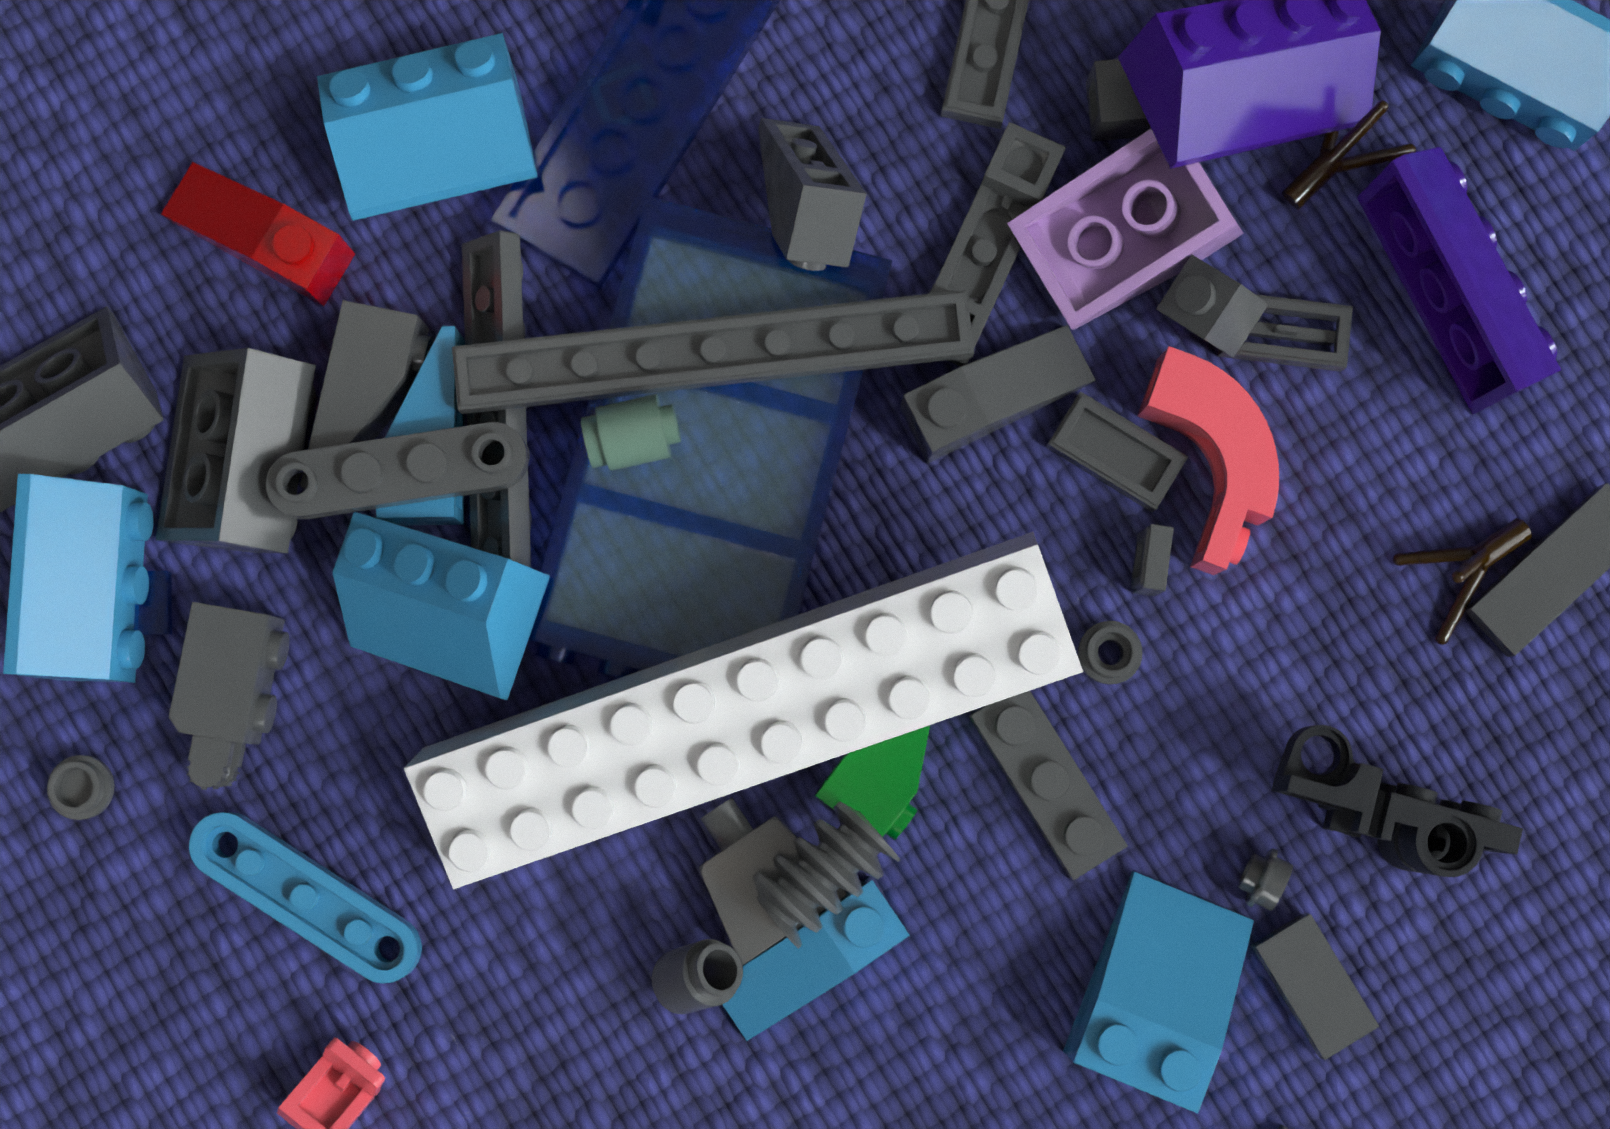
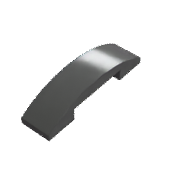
[929,122,1066,367]

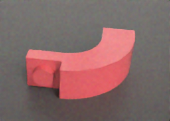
[1137,346,1279,575]

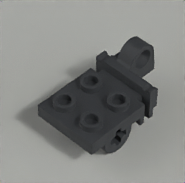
[1271,725,1523,877]

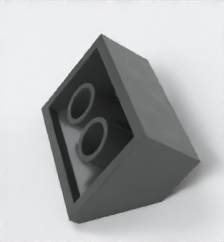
[0,306,163,512]
[156,348,316,554]

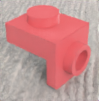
[277,1037,385,1129]

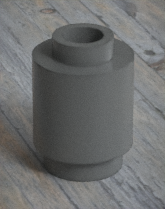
[652,939,743,1014]

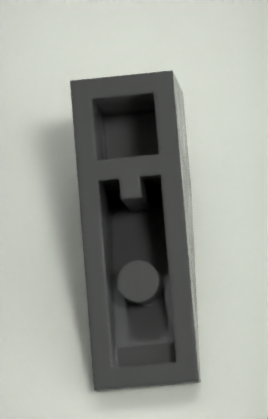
[758,118,867,271]
[300,300,434,490]
[899,325,1095,464]

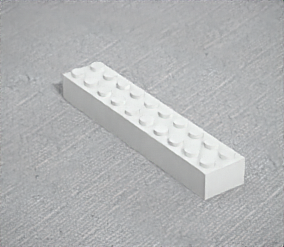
[404,532,1083,889]

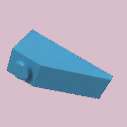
[376,326,465,525]
[722,876,910,1041]

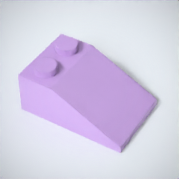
[1007,129,1244,330]

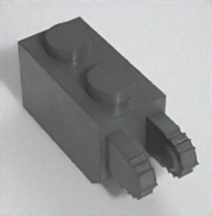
[169,602,289,790]

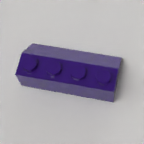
[1118,0,1381,169]
[1357,147,1561,415]

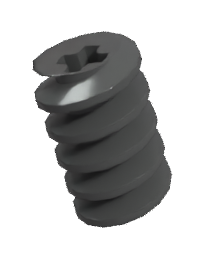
[752,801,901,949]

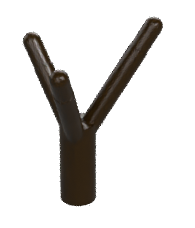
[1282,100,1416,210]
[1393,518,1532,645]

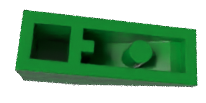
[814,725,930,840]

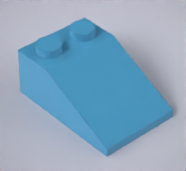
[1063,871,1254,1114]

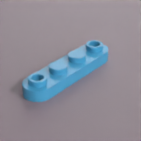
[189,812,422,984]

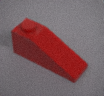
[161,162,355,307]

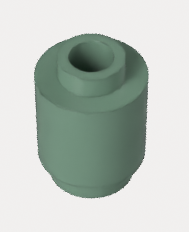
[581,394,681,471]

